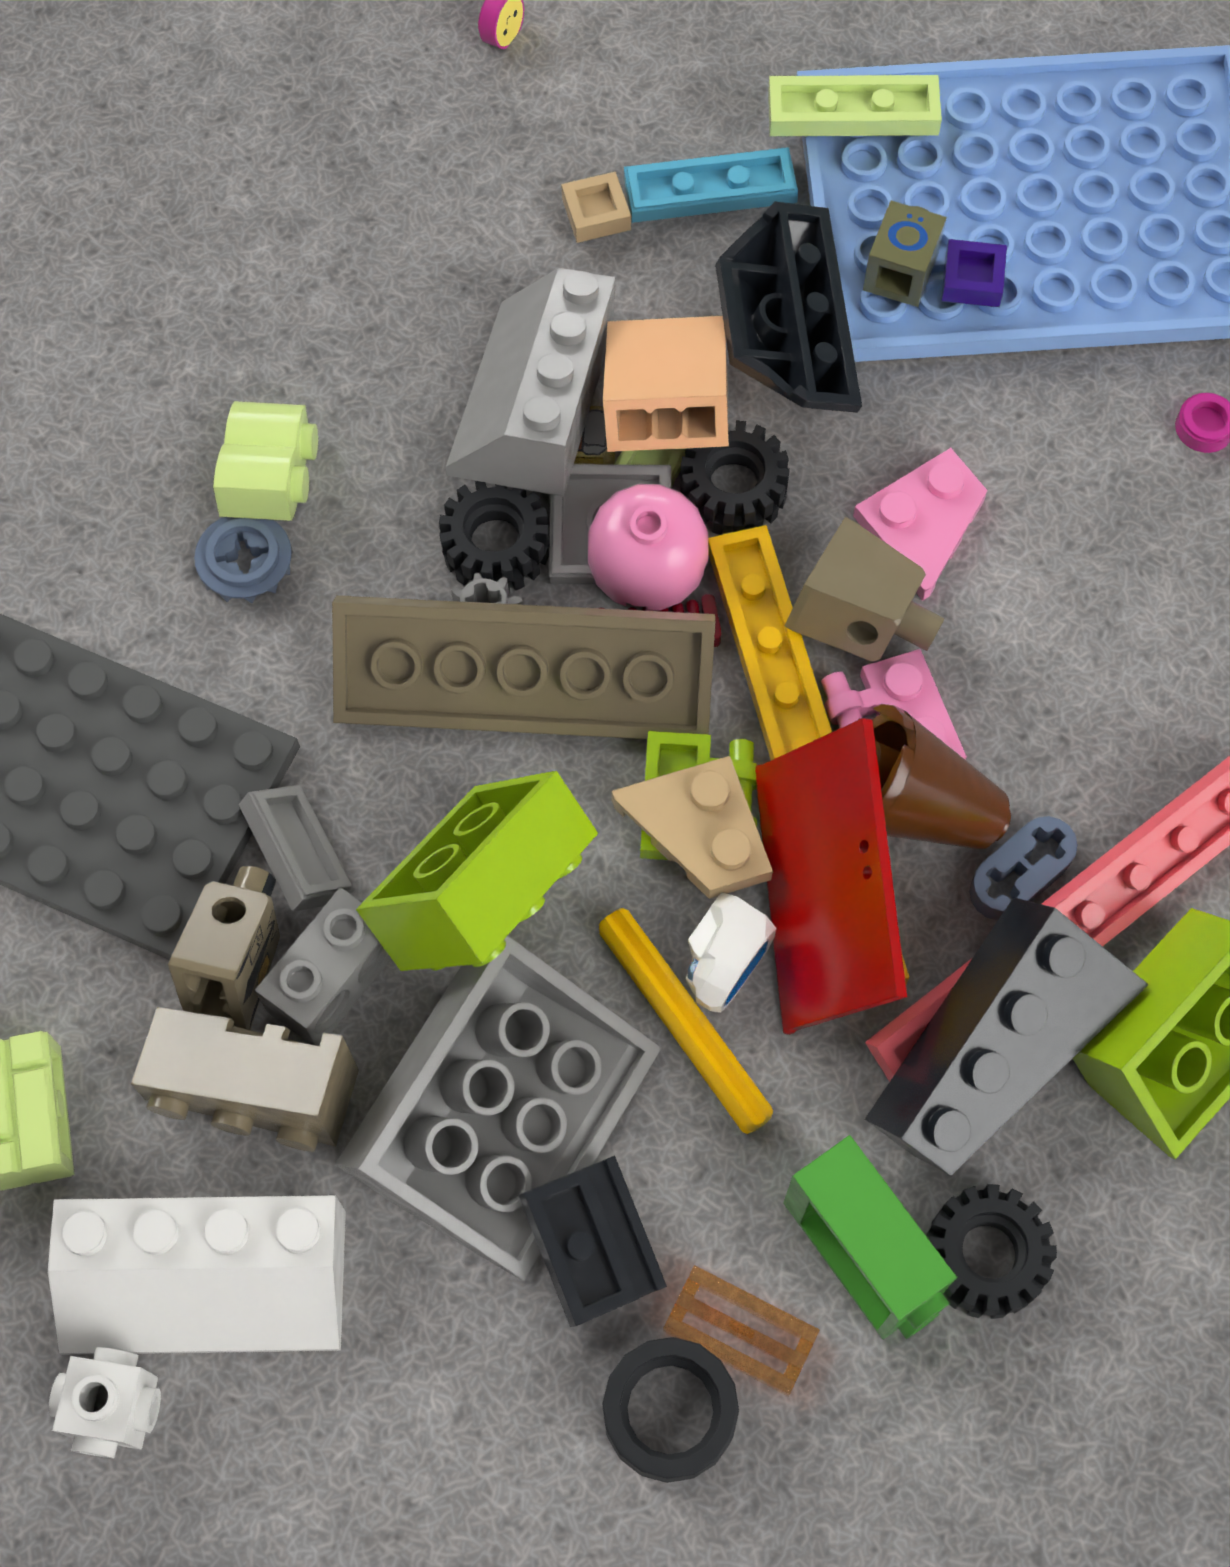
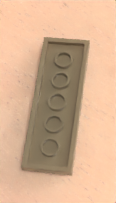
[332,595,715,739]

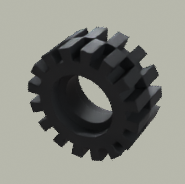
[680,420,790,535]
[439,481,550,591]
[926,1184,1057,1319]

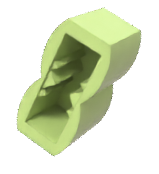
[213,401,318,521]

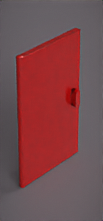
[755,718,907,1035]

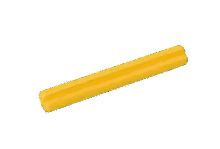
[599,908,773,1134]

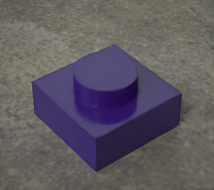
[941,239,1007,308]

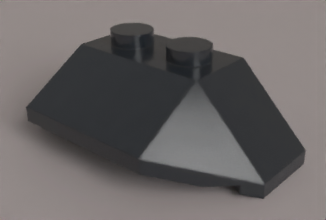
[715,201,862,413]

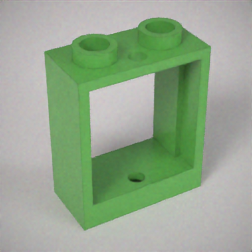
[783,1135,957,1340]

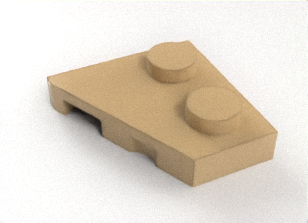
[612,756,773,899]

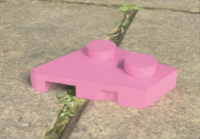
[853,448,987,601]

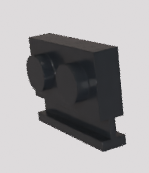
[519,1156,667,1327]

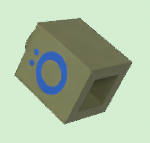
[863,200,947,307]

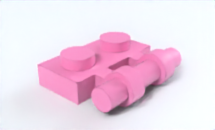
[821,649,967,760]

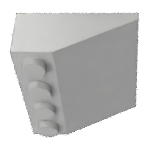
[335,936,661,1281]

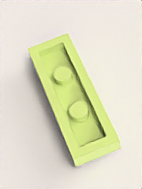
[768,75,942,136]

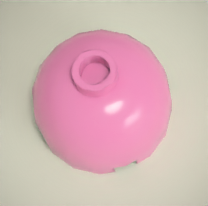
[588,484,708,611]

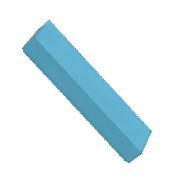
[624,147,798,223]

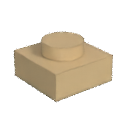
[561,171,631,243]

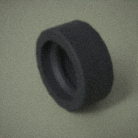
[602,1337,739,1483]

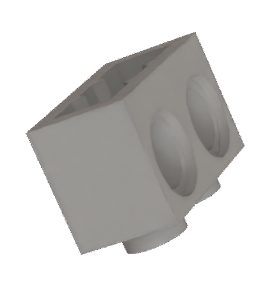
[255,887,391,1046]

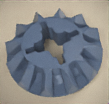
[194,517,293,603]

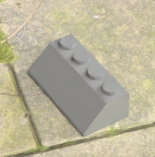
[446,268,616,496]

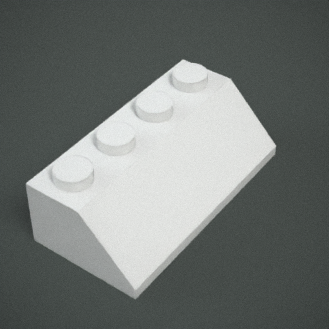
[48,1195,346,1355]

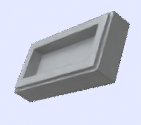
[239,785,354,912]

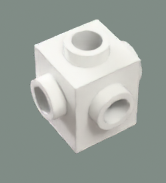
[49,1347,161,1459]

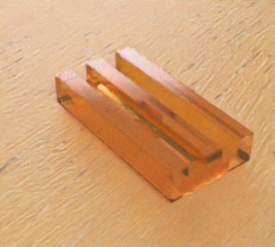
[663,1265,820,1397]

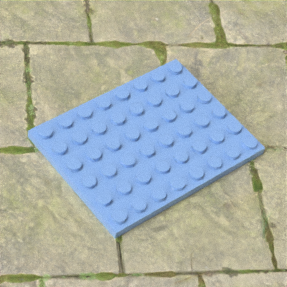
[797,45,1230,362]

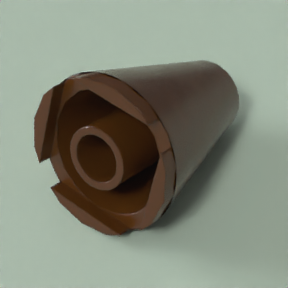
[858,704,1011,849]

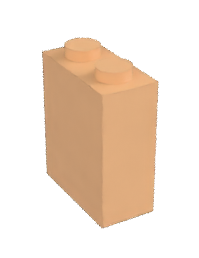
[603,316,729,452]

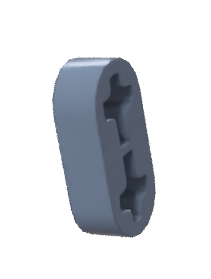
[969,816,1078,920]

